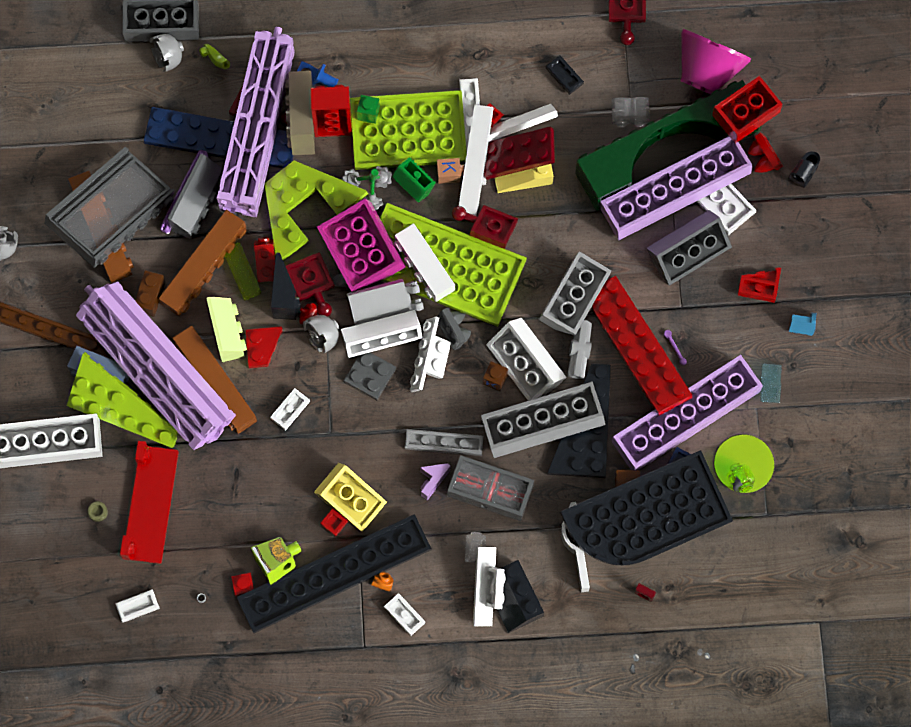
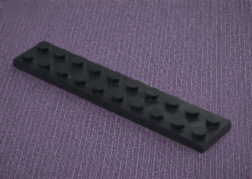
[237,514,432,634]

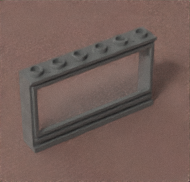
[44,147,175,268]

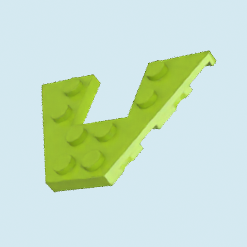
[264,161,368,261]

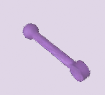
[664,330,687,365]

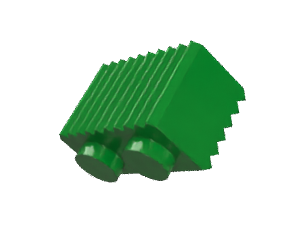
[392,157,436,203]

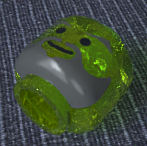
[727,463,756,493]

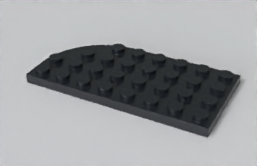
[560,450,733,566]

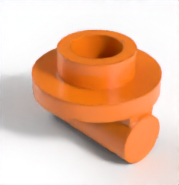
[372,572,394,592]

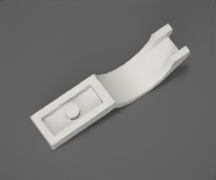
[561,502,590,592]

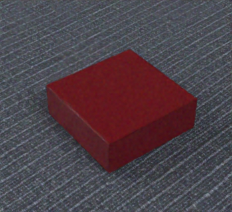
[634,583,656,602]

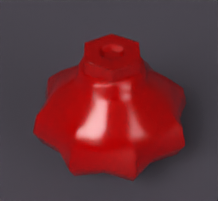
[299,303,318,324]

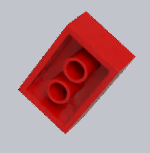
[712,76,783,144]

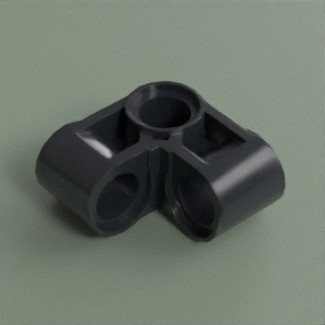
[788,151,820,188]

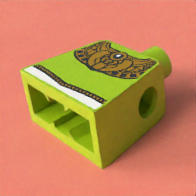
[251,537,302,585]

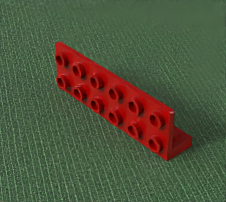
[120,441,179,564]

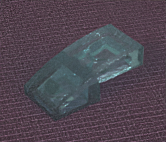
[760,364,782,403]

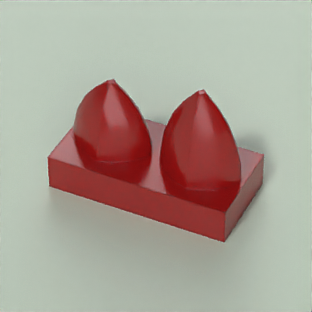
[748,132,783,173]

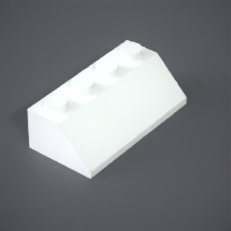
[486,318,567,401]

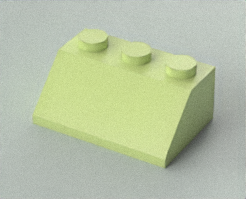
[207,297,247,362]

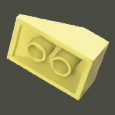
[494,164,554,193]
[314,463,387,532]

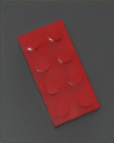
[311,85,352,137]

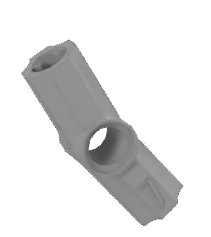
[567,320,592,379]

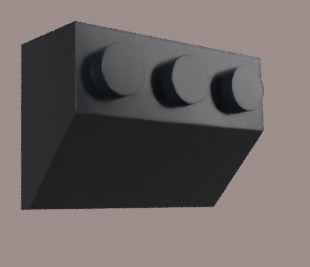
[496,560,544,633]

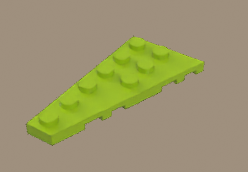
[67,352,179,448]

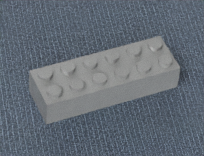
[481,382,605,458]

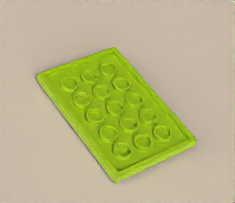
[350,90,467,170]

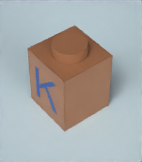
[437,158,464,184]

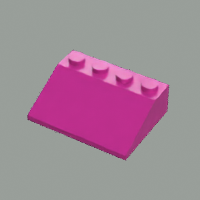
[317,198,406,292]

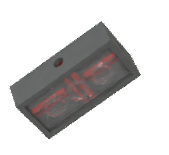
[447,455,534,521]

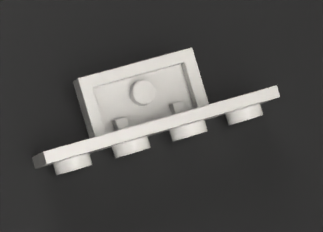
[410,317,451,392]
[473,547,505,626]

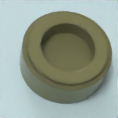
[87,501,108,522]

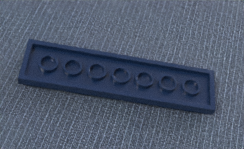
[144,107,294,169]

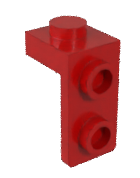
[254,237,275,282]

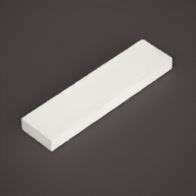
[489,104,558,142]

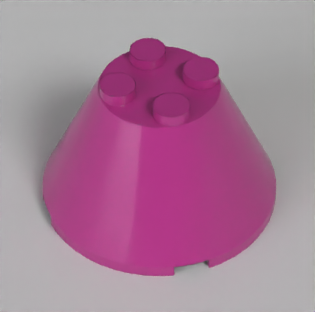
[681,29,751,94]

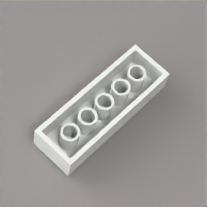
[0,414,103,468]

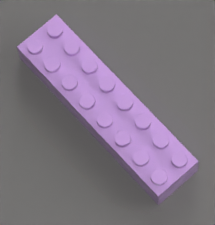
[600,137,752,240]
[612,355,763,470]

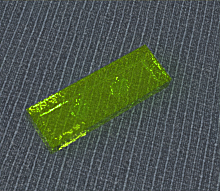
[225,242,261,301]

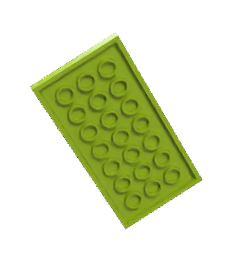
[380,203,527,327]

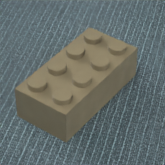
[285,71,315,155]

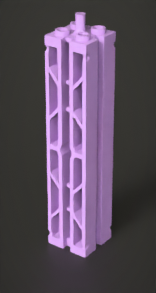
[217,27,295,218]
[76,282,236,450]

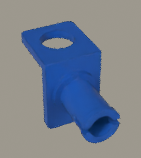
[297,61,339,87]

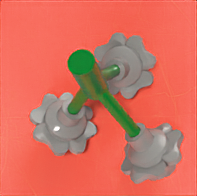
[342,166,392,210]

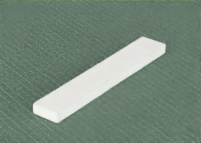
[459,78,486,185]
[459,105,494,216]

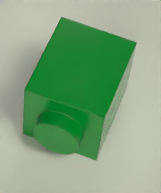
[357,95,380,124]

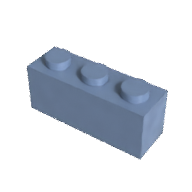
[67,346,129,384]

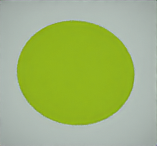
[714,435,774,493]

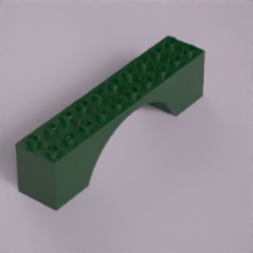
[575,80,762,211]

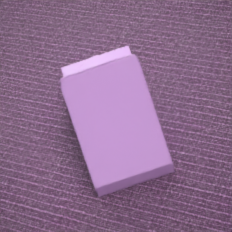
[420,463,451,501]

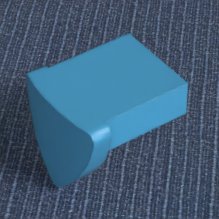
[789,312,817,336]

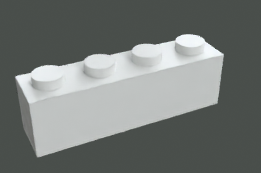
[394,224,455,302]
[341,310,423,358]

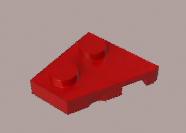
[738,267,781,303]
[246,326,283,368]

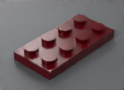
[484,126,555,180]

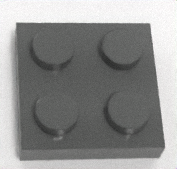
[344,352,396,401]

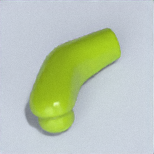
[199,44,230,69]

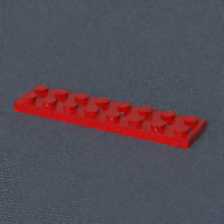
[591,276,692,415]

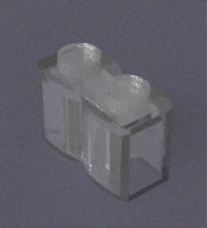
[611,97,650,127]

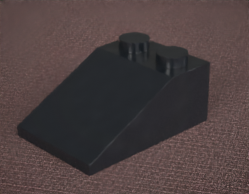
[271,253,301,320]

